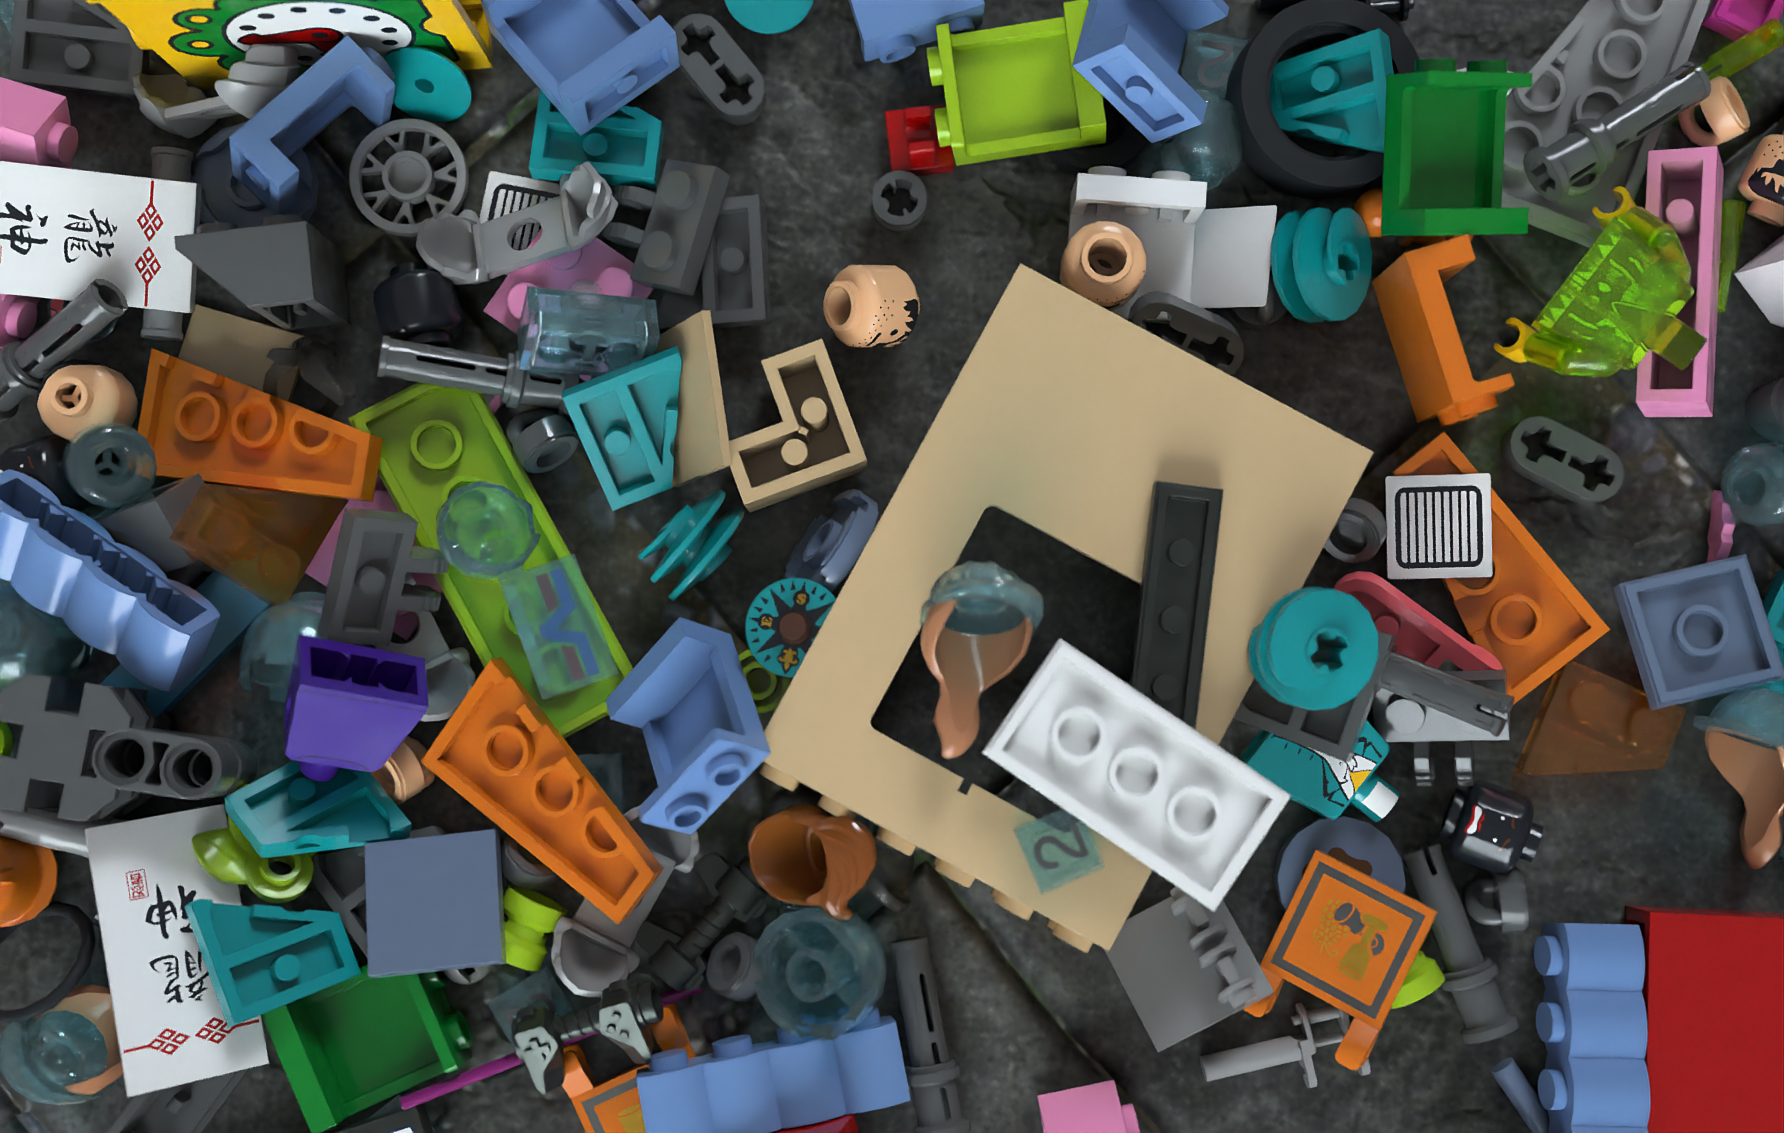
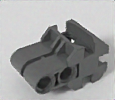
[0,673,257,821]

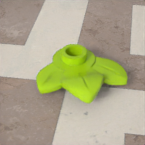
[191,784,319,903]

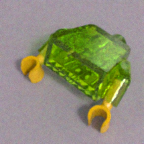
[1493,186,1708,377]

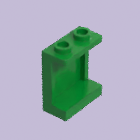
[1381,58,1532,236]
[261,965,473,1133]

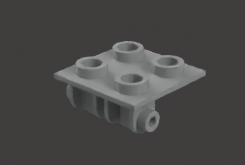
[1103,886,1274,1053]

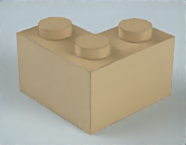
[729,339,868,513]

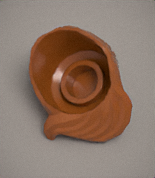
[748,804,877,921]

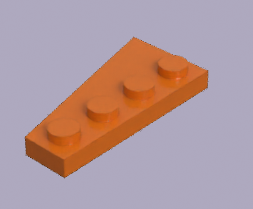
[131,348,383,502]
[1390,431,1610,705]
[420,657,664,924]

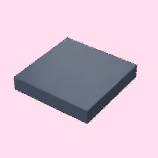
[1613,554,1784,711]
[364,829,506,978]

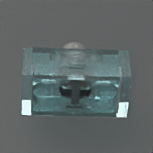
[517,278,660,376]

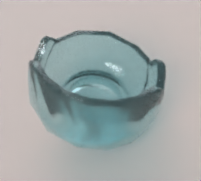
[436,481,540,580]

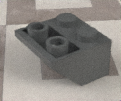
[174,215,351,332]

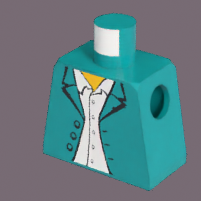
[1238,720,1400,822]

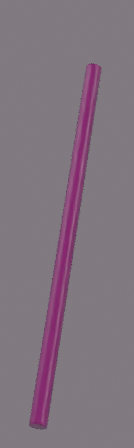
[400,986,702,1110]

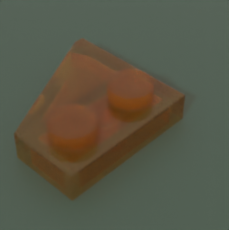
[169,483,345,608]
[1514,660,1687,775]

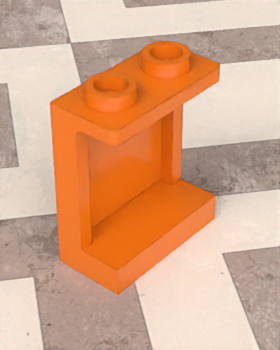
[1372,234,1515,428]

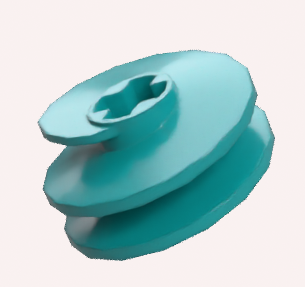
[1270,207,1372,323]
[636,488,745,602]
[1247,587,1379,710]

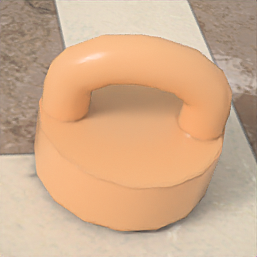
[1677,76,1750,147]
[371,736,436,805]

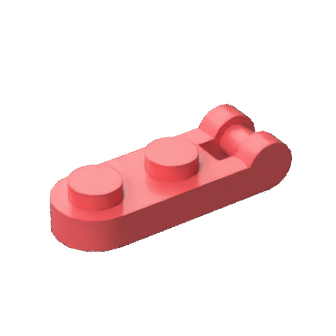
[1333,571,1503,671]

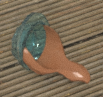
[920,560,1043,759]
[1693,687,1784,870]
[0,984,123,1105]

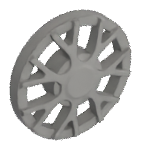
[349,119,469,237]

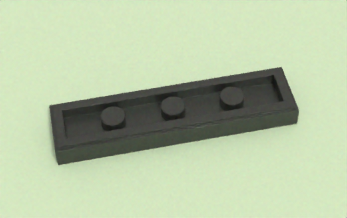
[1129,481,1224,730]

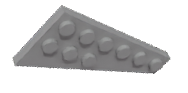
[1501,0,1711,250]

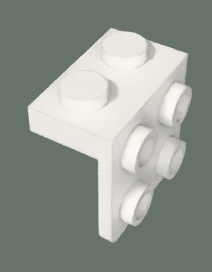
[1067,166,1207,324]

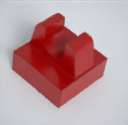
[885,104,954,176]

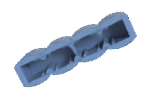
[0,469,220,692]
[1534,922,1650,1133]
[636,1007,911,1133]

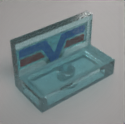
[497,554,619,701]

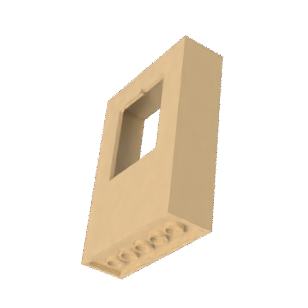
[759,263,1373,953]

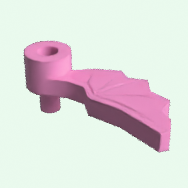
[1706,490,1735,563]

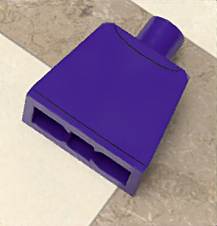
[284,635,429,782]

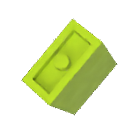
[927,0,1106,166]

